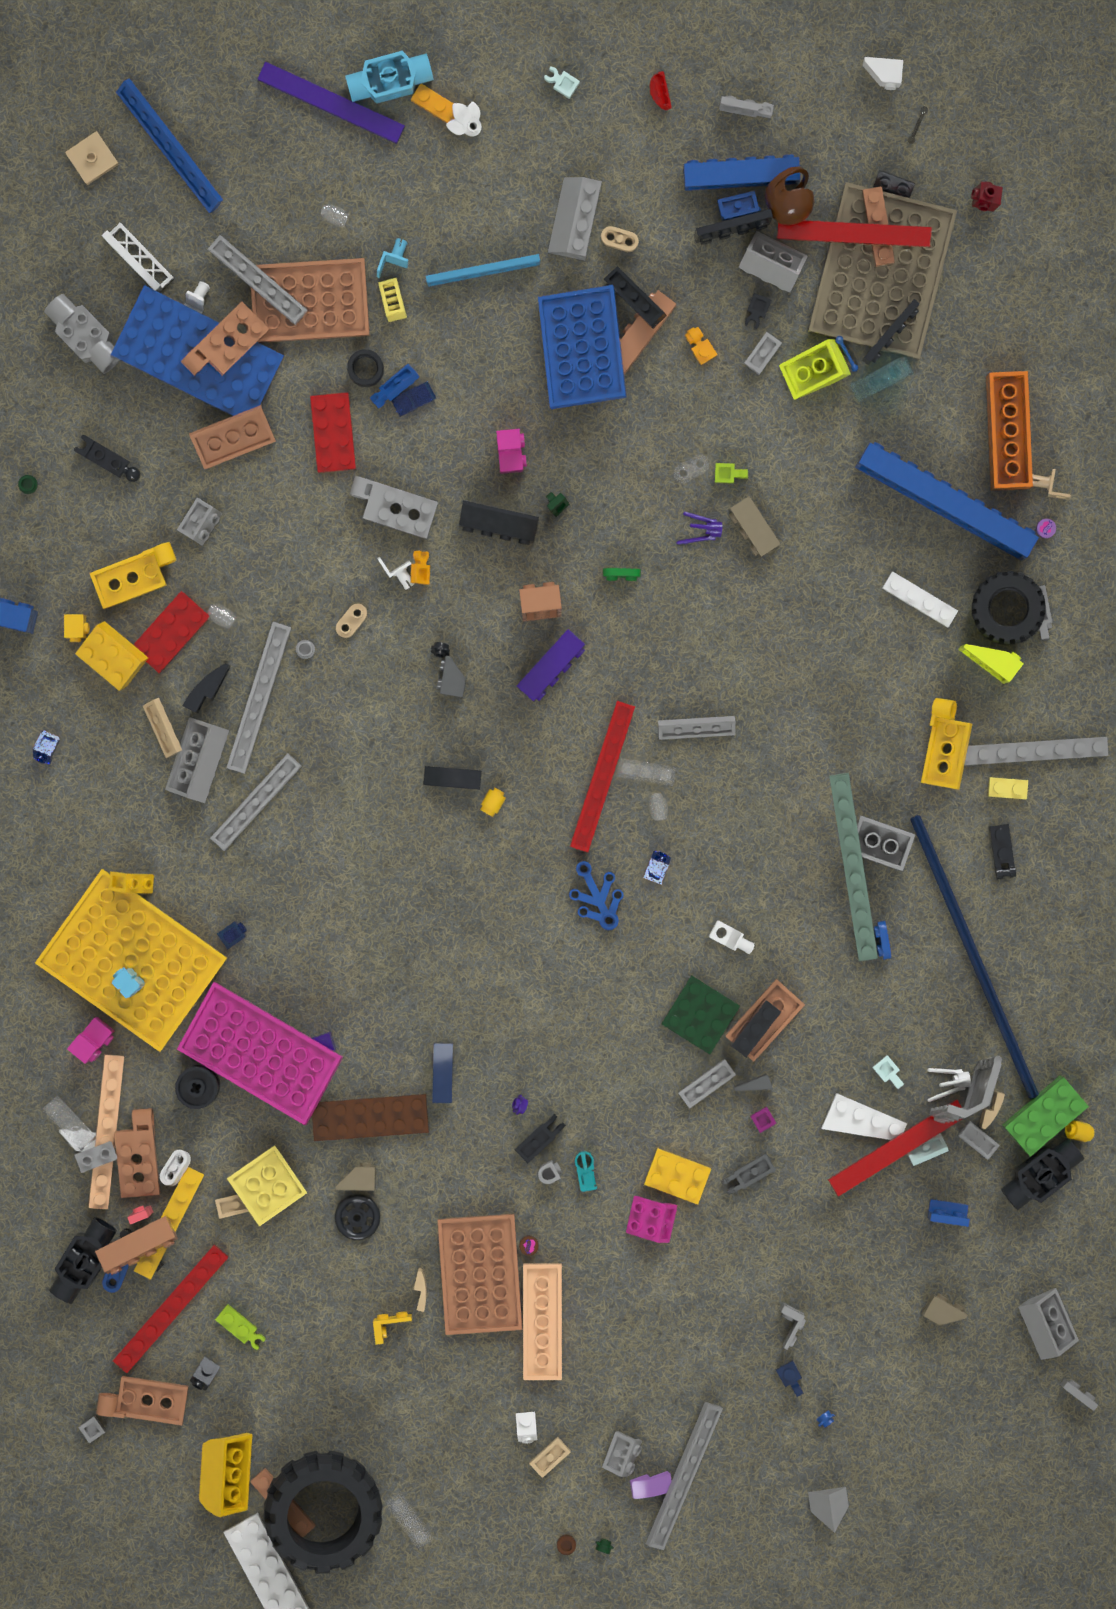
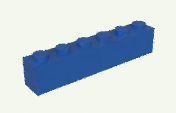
[683,154,800,191]

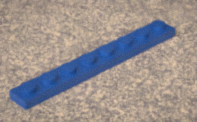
[116,78,223,213]

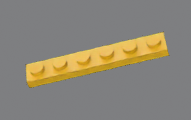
[134,1167,204,1280]

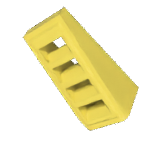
[378,278,407,322]

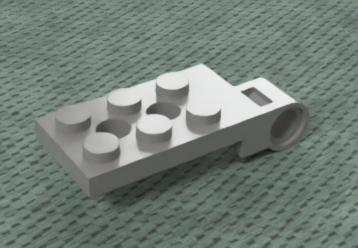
[349,476,438,539]

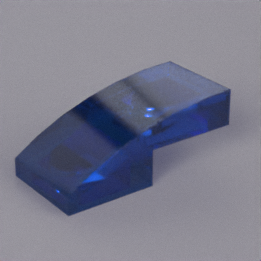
[391,381,436,417]

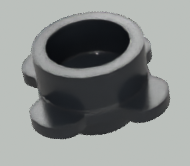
[431,642,450,658]

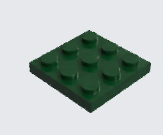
[661,975,740,1054]

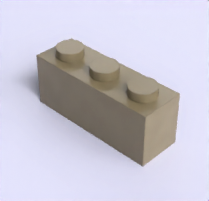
[728,496,780,558]

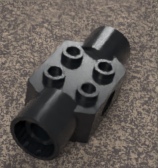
[1001,1138,1084,1211]
[49,1217,117,1304]

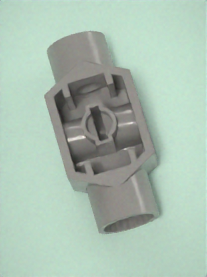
[44,294,120,374]

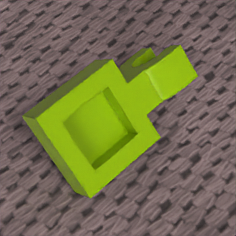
[715,463,748,484]

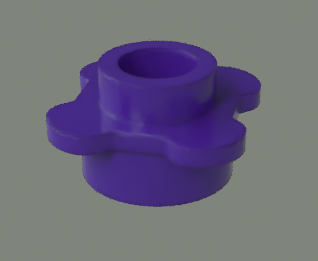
[512,1094,528,1115]

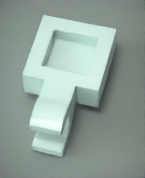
[872,1055,904,1089]

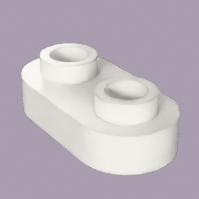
[160,1150,191,1186]

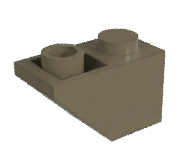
[921,1293,968,1325]

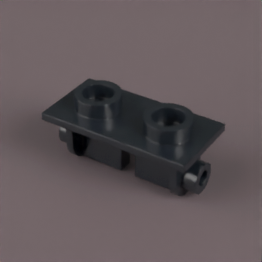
[873,170,915,198]

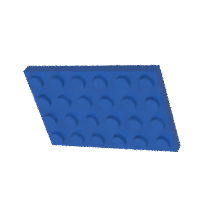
[538,285,627,409]

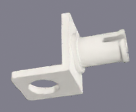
[184,282,210,314]
[377,557,414,590]
[709,921,754,954]

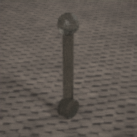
[908,106,928,144]

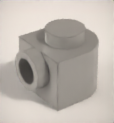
[538,1160,562,1184]

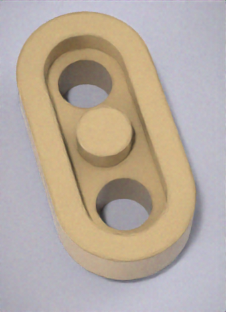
[601,226,639,252]
[336,604,368,638]

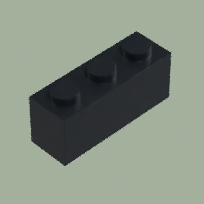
[730,999,781,1058]

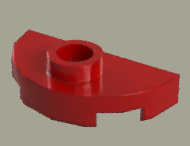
[650,71,672,110]

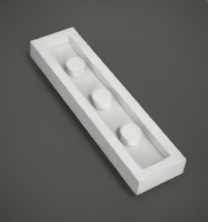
[882,572,958,628]

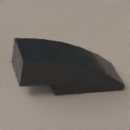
[182,663,231,713]
[423,766,482,790]

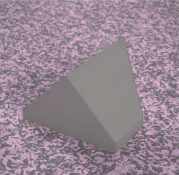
[808,1487,849,1533]

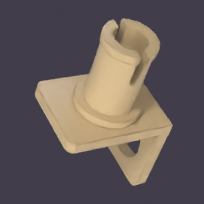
[1032,469,1071,500]

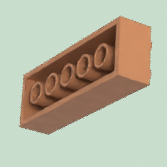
[519,582,562,621]

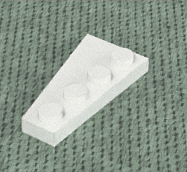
[821,1093,907,1140]

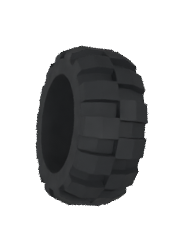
[264,1450,383,1574]

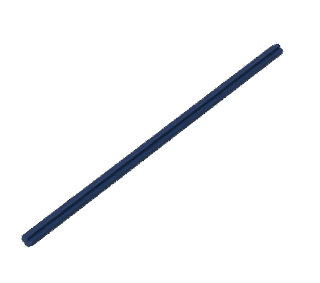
[910,815,1039,1099]

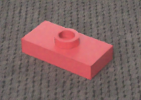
[127,1205,153,1225]

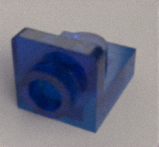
[33,730,60,764]
[643,851,671,884]
[217,921,247,950]

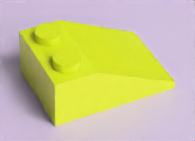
[779,339,851,400]
[958,644,1024,684]

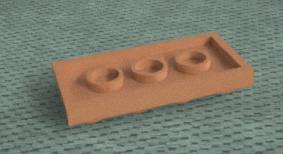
[189,405,276,470]
[725,979,805,1062]

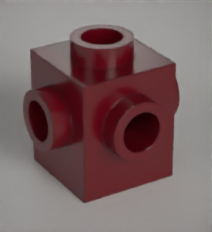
[971,181,1003,212]

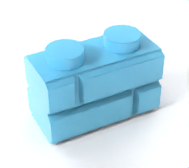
[112,967,145,998]

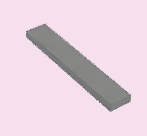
[208,235,308,326]
[210,753,302,851]

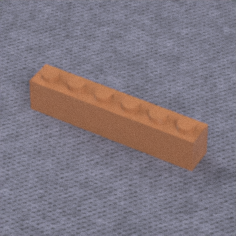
[620,290,676,375]

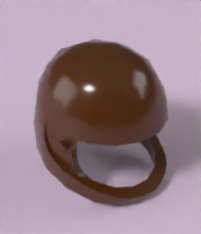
[764,166,815,226]

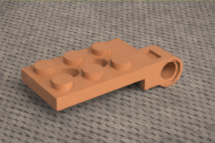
[181,302,269,376]
[114,1108,160,1198]
[96,1376,189,1425]

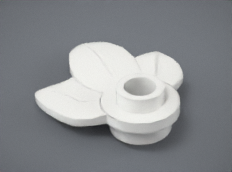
[446,102,482,137]

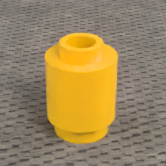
[480,788,506,817]
[1065,1120,1094,1142]

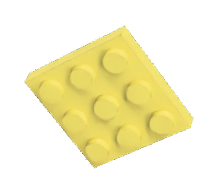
[227,1145,307,1226]

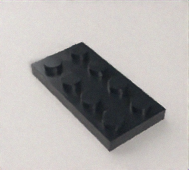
[694,209,773,245]

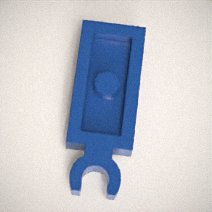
[370,364,419,409]

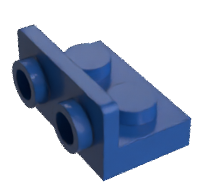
[927,1199,970,1227]

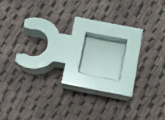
[544,67,580,99]

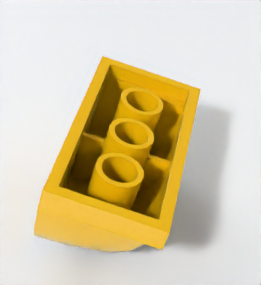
[199,1433,252,1517]

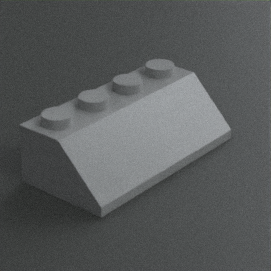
[548,177,602,261]
[165,717,229,803]

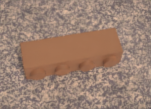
[95,1216,178,1275]

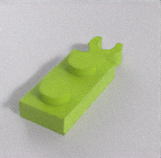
[215,1304,266,1350]

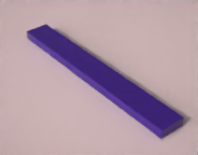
[258,62,405,144]

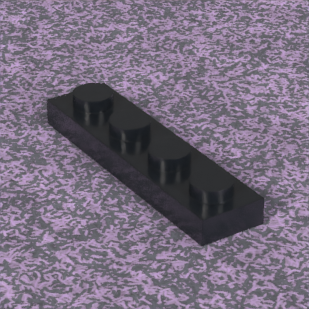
[604,266,667,329]
[862,299,920,365]

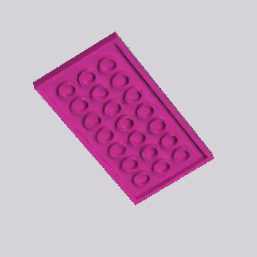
[177,982,343,1125]

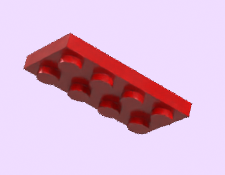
[310,392,356,473]
[133,591,211,674]

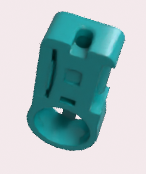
[575,1151,597,1192]

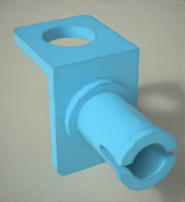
[377,238,408,278]

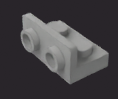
[177,498,222,545]
[602,1431,642,1477]

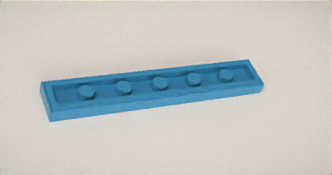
[426,254,540,287]

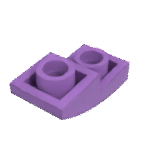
[630,1471,672,1499]

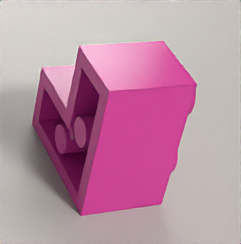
[496,429,527,474]
[67,1017,115,1064]

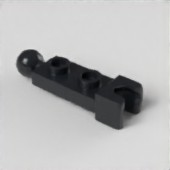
[74,434,140,482]

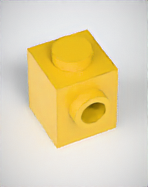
[64,614,90,642]

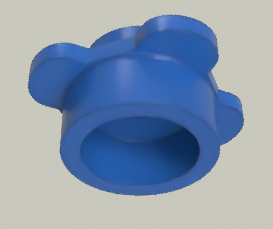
[816,1410,835,1428]

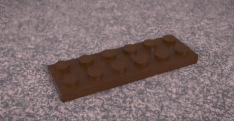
[312,1094,429,1141]

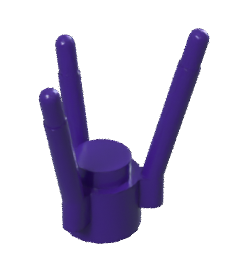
[676,512,722,545]

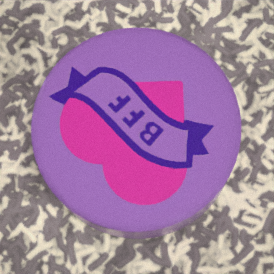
[1036,519,1056,538]

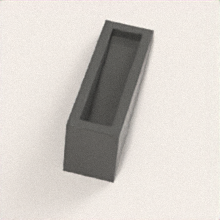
[734,1074,773,1091]

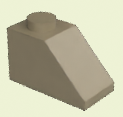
[336,1162,376,1191]

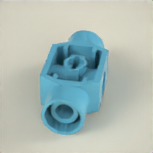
[345,51,434,104]

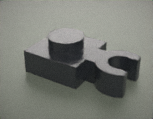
[745,293,772,330]

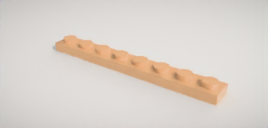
[88,1054,124,1209]

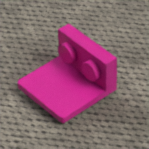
[626,1196,678,1243]

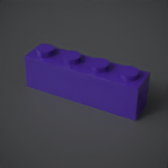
[517,629,585,702]

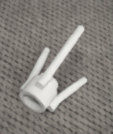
[928,1068,971,1102]

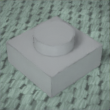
[78,1415,106,1443]

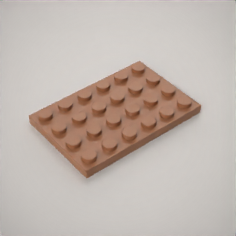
[251,258,370,343]
[438,1214,522,1335]

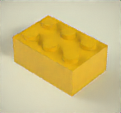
[75,621,148,691]

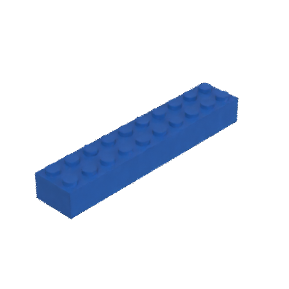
[855,442,1039,561]

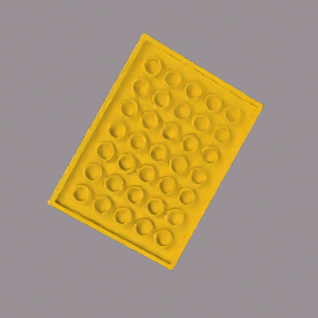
[35,869,227,1052]

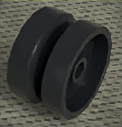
[175,1065,220,1109]

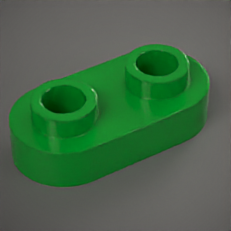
[603,568,641,581]

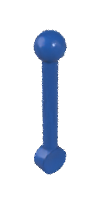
[836,336,858,372]

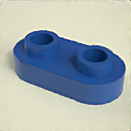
[874,921,891,960]
[102,1264,129,1293]

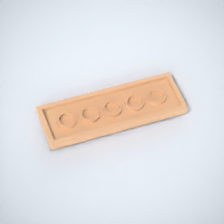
[523,1263,562,1380]

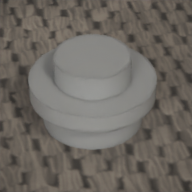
[296,640,315,659]

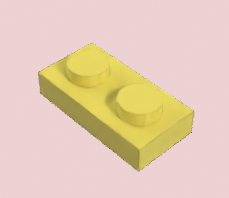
[988,777,1028,799]

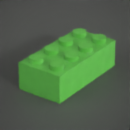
[1002,1076,1089,1156]

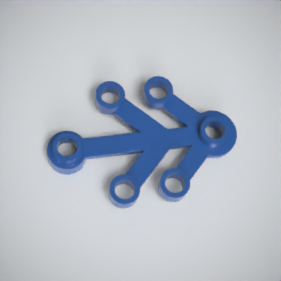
[569,861,624,930]

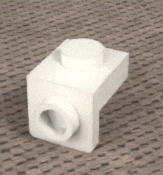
[516,1412,537,1444]

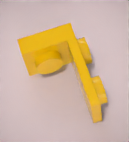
[109,871,154,893]
[373,1312,412,1345]

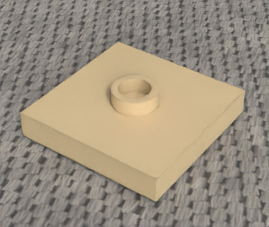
[65,131,119,185]

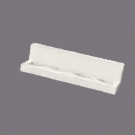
[102,223,174,292]

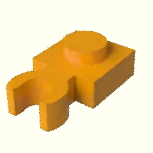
[411,550,430,585]

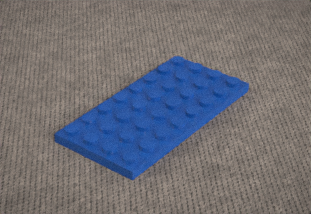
[111,285,284,416]

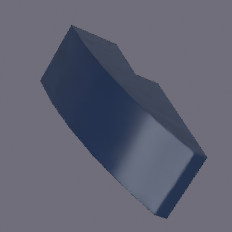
[432,1043,453,1103]

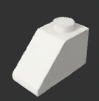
[863,57,903,90]

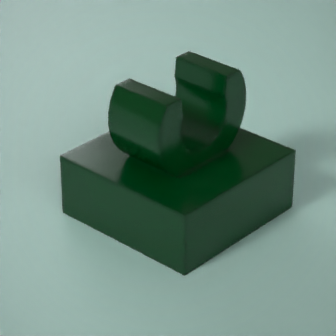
[546,492,570,517]

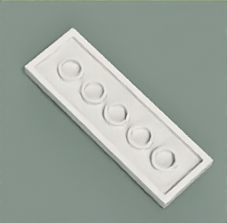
[223,1513,310,1609]

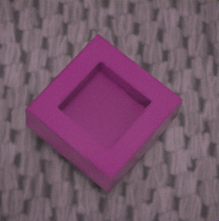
[750,1106,777,1133]

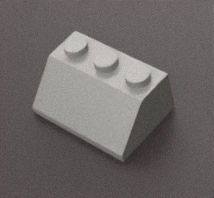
[738,231,808,292]
[857,816,915,871]
[1018,1288,1079,1360]

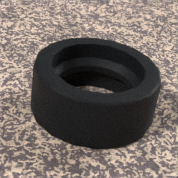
[347,349,384,387]

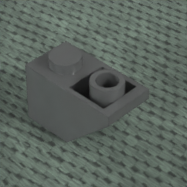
[437,656,466,698]

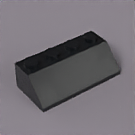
[459,500,539,545]

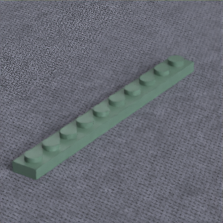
[830,773,878,961]

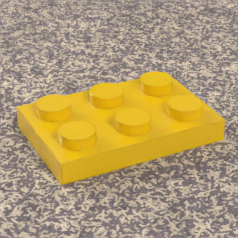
[644,1148,711,1205]

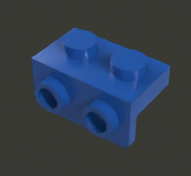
[717,191,761,221]

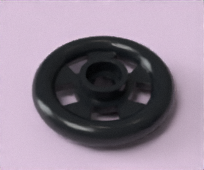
[335,1194,380,1240]

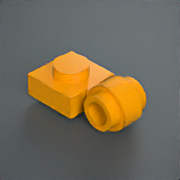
[685,327,718,365]

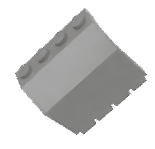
[929,1056,1002,1123]

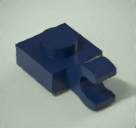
[776,1360,804,1397]

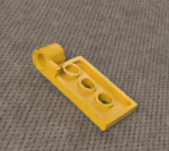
[90,542,177,610]
[921,698,972,790]

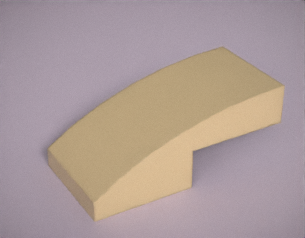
[979,1091,1005,1129]
[414,1268,427,1312]

